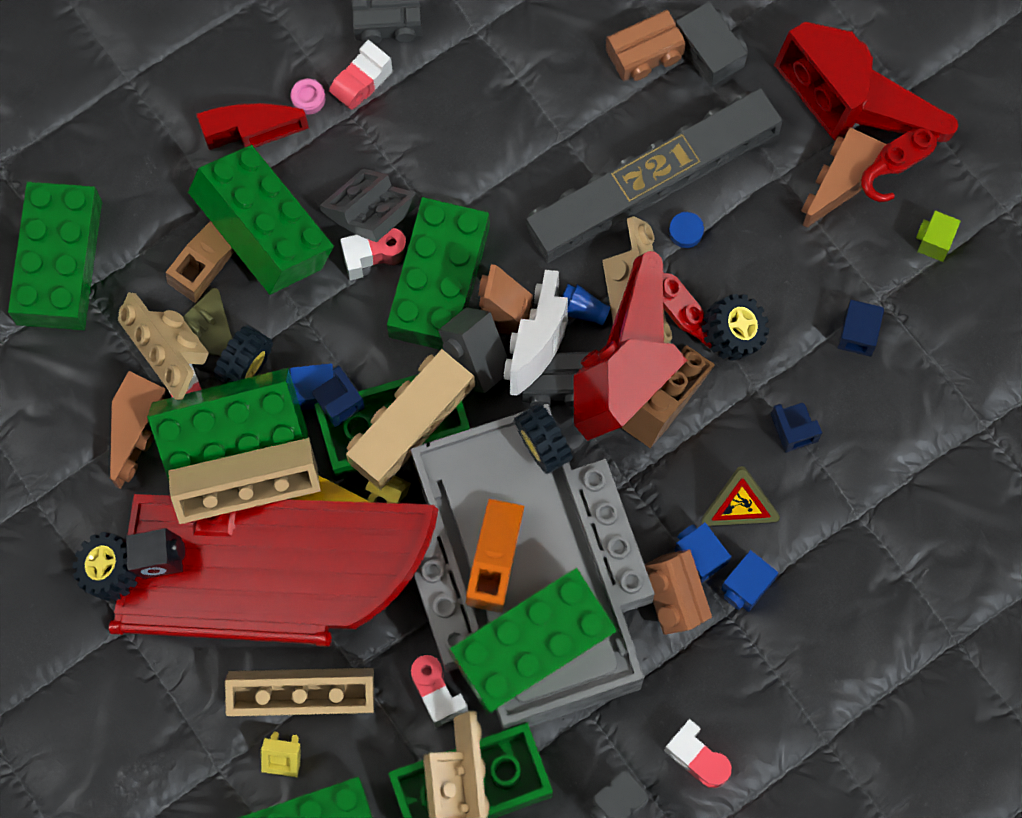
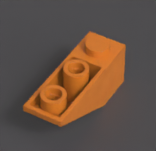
[466,499,524,613]

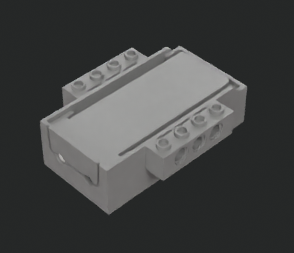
[411,404,655,731]

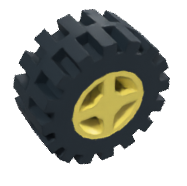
[702,294,769,361]
[214,325,273,384]
[514,403,573,474]
[72,532,139,601]

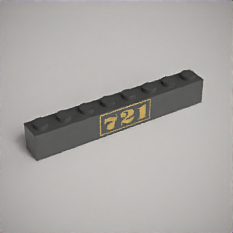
[526,88,783,264]

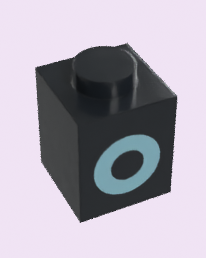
[126,528,186,579]

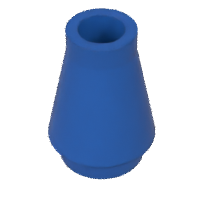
[561,284,611,325]

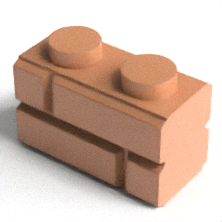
[606,10,685,81]
[644,549,712,635]

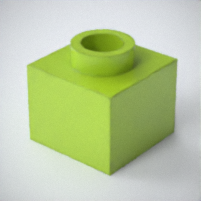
[916,210,961,262]

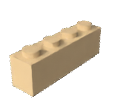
[346,349,475,490]
[168,438,321,524]
[225,668,374,716]

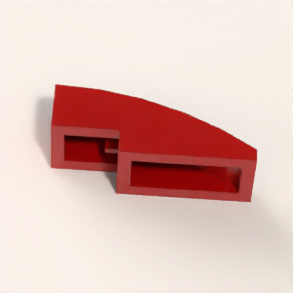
[196,103,309,150]

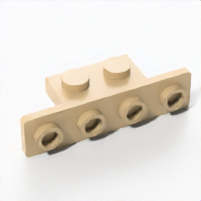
[602,216,672,344]
[118,292,209,400]
[423,711,489,818]

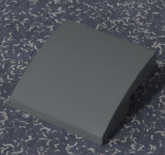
[319,168,420,242]

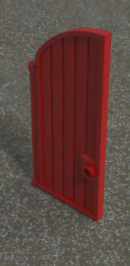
[109,494,439,647]

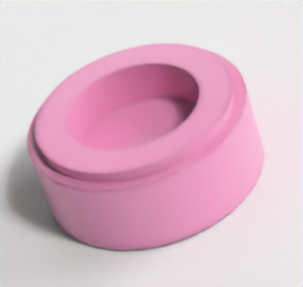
[291,79,325,115]

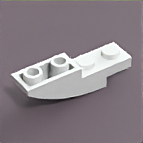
[504,270,568,396]

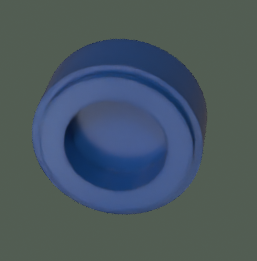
[669,212,704,248]

